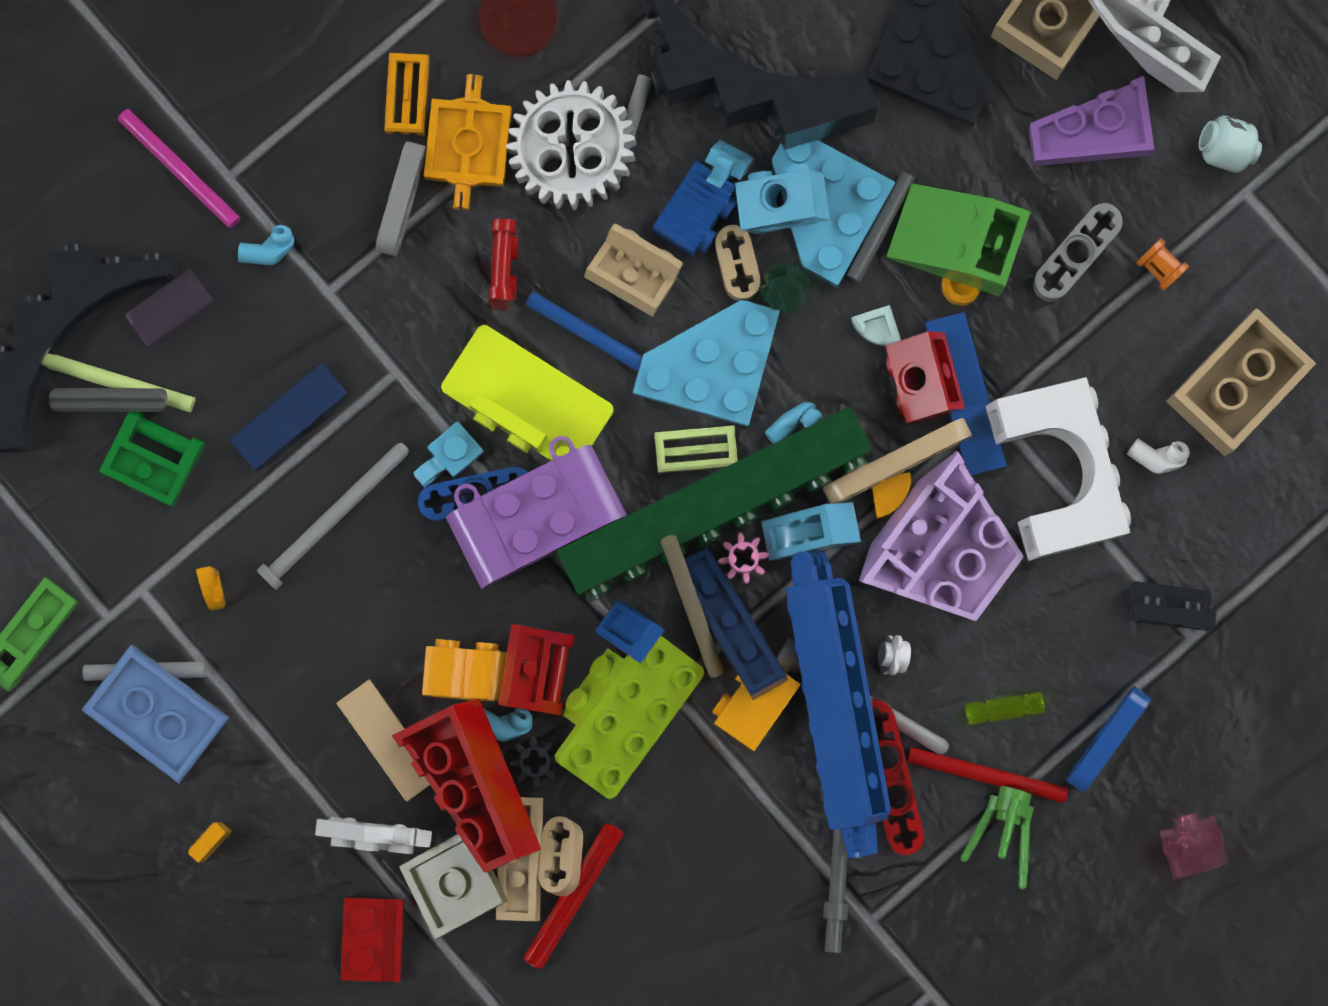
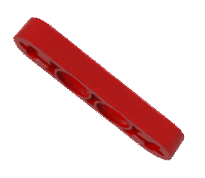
[871,699,924,855]

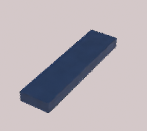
[685,546,788,700]

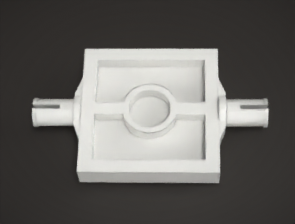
[315,817,432,854]

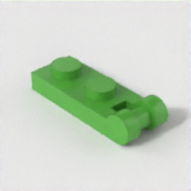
[0,577,80,692]

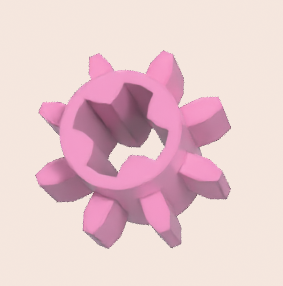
[718,533,769,584]

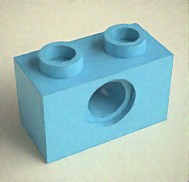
[735,164,829,234]

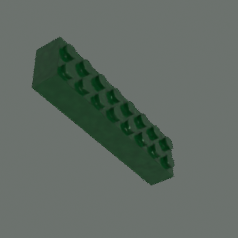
[556,406,873,602]

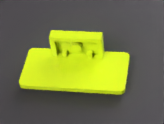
[441,325,613,461]

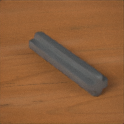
[49,388,168,412]

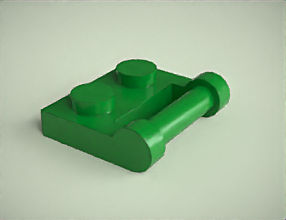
[99,411,205,508]

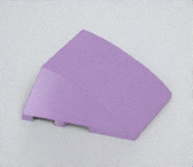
[859,451,1024,621]

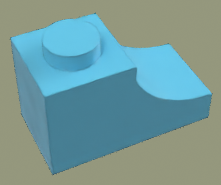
[761,502,861,561]

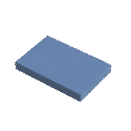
[82,645,229,783]

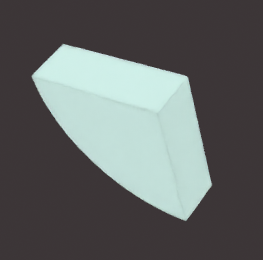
[851,305,901,347]

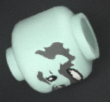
[1199,115,1262,173]

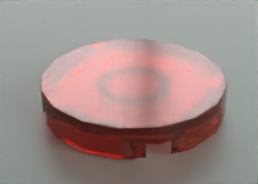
[479,0,558,57]

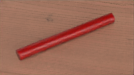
[907,747,1068,803]

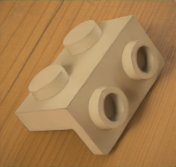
[584,224,683,317]

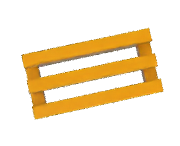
[384,53,430,135]

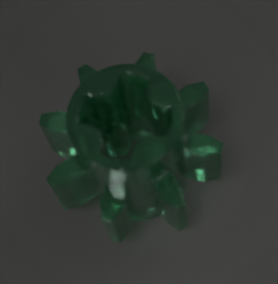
[758,262,812,312]

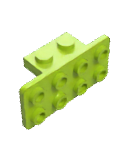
[555,636,704,799]

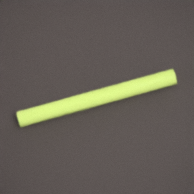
[41,353,195,413]

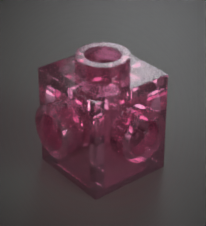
[1159,812,1229,879]

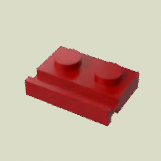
[341,897,405,982]

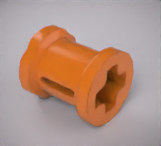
[1136,238,1189,291]

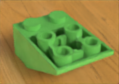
[886,183,1031,296]

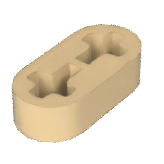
[715,225,760,301]
[538,816,583,897]

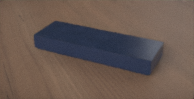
[230,363,349,472]

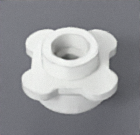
[877,635,911,675]

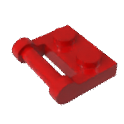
[489,219,519,311]
[498,624,575,716]

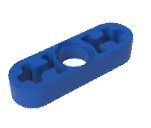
[418,467,528,522]
[1066,686,1151,793]

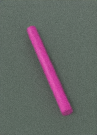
[118,109,241,229]

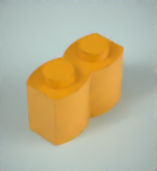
[422,639,507,702]

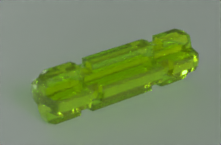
[965,692,1045,725]

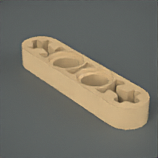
[823,418,973,504]

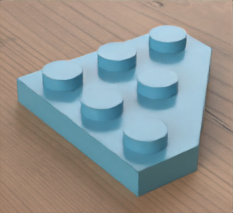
[771,140,895,288]
[632,300,780,427]

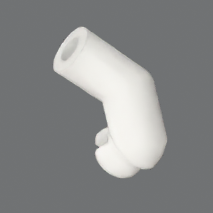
[1127,438,1190,474]

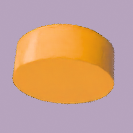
[941,278,981,306]

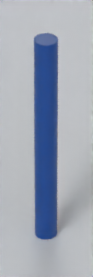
[525,291,642,371]

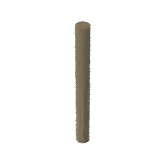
[661,535,724,677]

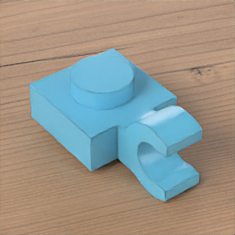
[705,140,754,189]
[413,421,484,488]

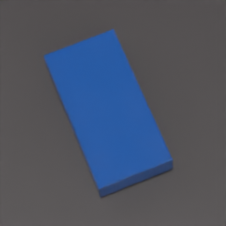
[595,600,665,663]

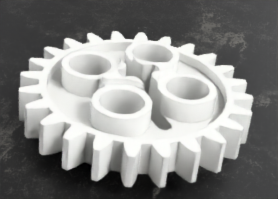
[506,80,637,210]

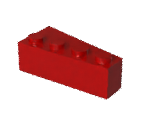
[391,698,542,873]

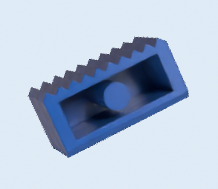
[653,161,738,258]

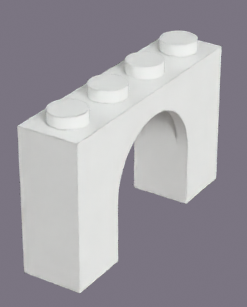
[985,377,1131,561]

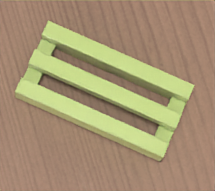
[655,425,738,474]

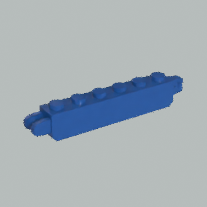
[786,550,891,858]

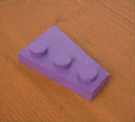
[1029,76,1155,166]

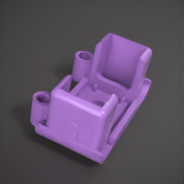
[446,436,627,590]

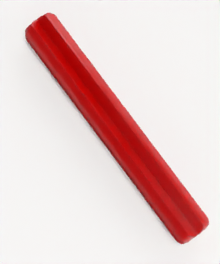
[524,823,623,969]

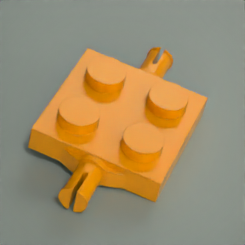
[424,74,512,211]

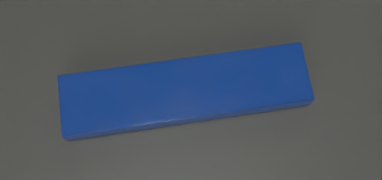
[925,312,1007,476]

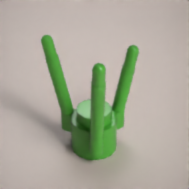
[961,786,1034,890]

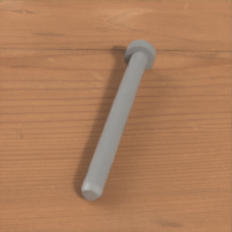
[256,442,409,590]

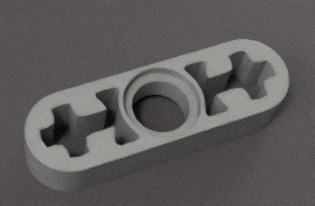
[376,141,427,257]
[1033,203,1123,302]

